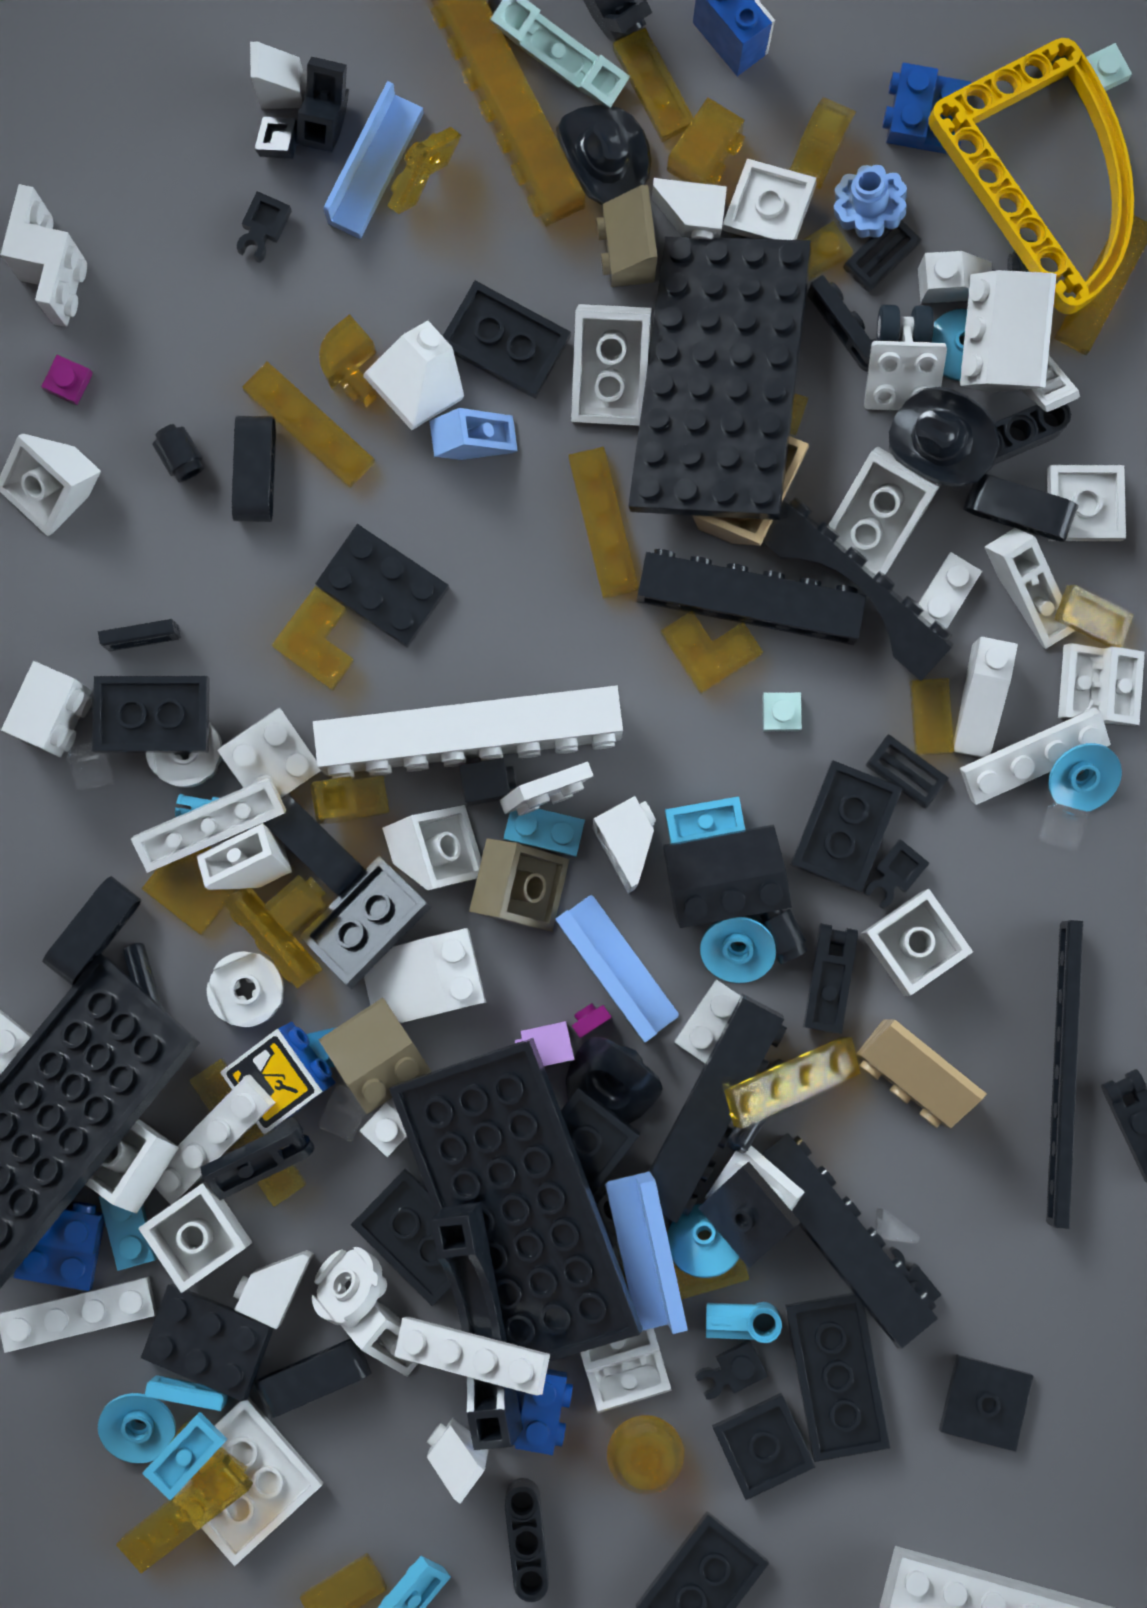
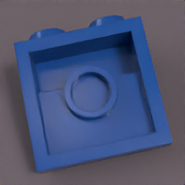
[882,62,971,154]
[13,1202,105,1291]
[513,1369,573,1456]

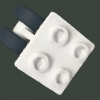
[864,304,947,410]

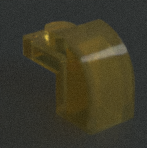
[790,97,856,189]
[319,314,377,407]
[310,776,390,824]

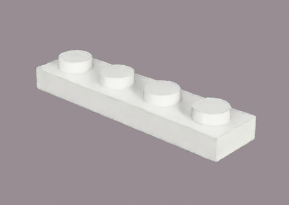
[960,708,1111,805]
[131,776,286,873]
[154,1075,276,1205]
[0,1276,157,1353]
[394,1317,550,1396]

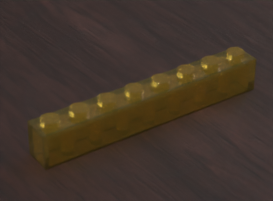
[431,0,585,227]

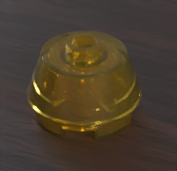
[607,1415,684,1494]

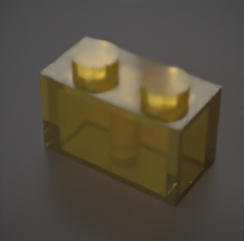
[667,97,746,185]

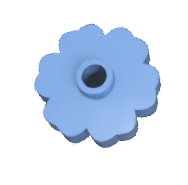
[834,165,907,238]

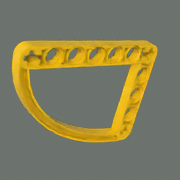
[928,38,1134,314]

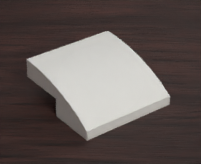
[1058,643,1145,726]
[580,1328,672,1413]

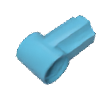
[706,1302,782,1343]

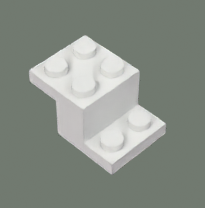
[0,184,87,327]

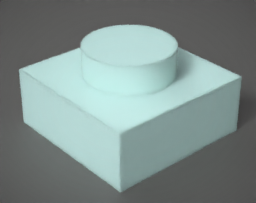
[1086,43,1132,91]
[762,692,802,732]

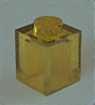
[264,875,327,935]

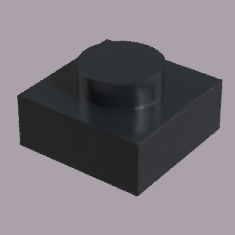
[255,117,298,159]

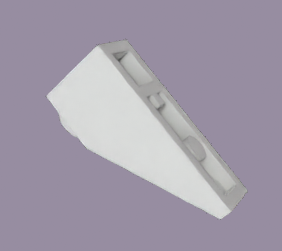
[984,528,1077,649]
[952,637,1018,758]
[427,1418,488,1504]

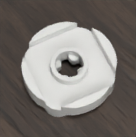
[146,722,222,788]
[207,951,284,1027]
[312,1247,387,1328]

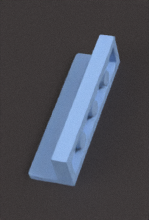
[323,81,424,239]
[555,895,679,1043]
[605,1171,688,1334]

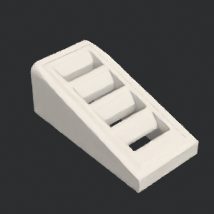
[1021,355,1080,412]

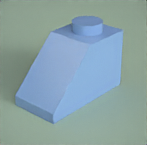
[429,408,518,460]

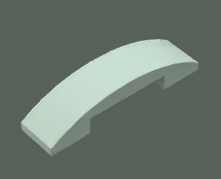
[489,0,630,108]

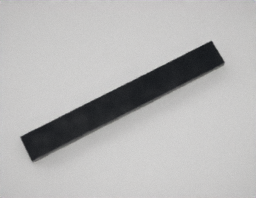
[1046,920,1083,1229]

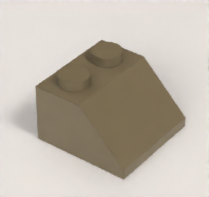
[596,185,657,287]
[469,838,570,932]
[318,997,432,1114]

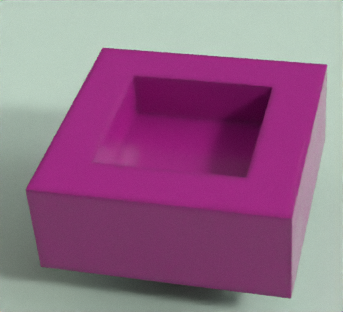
[41,354,93,405]
[571,1003,611,1038]

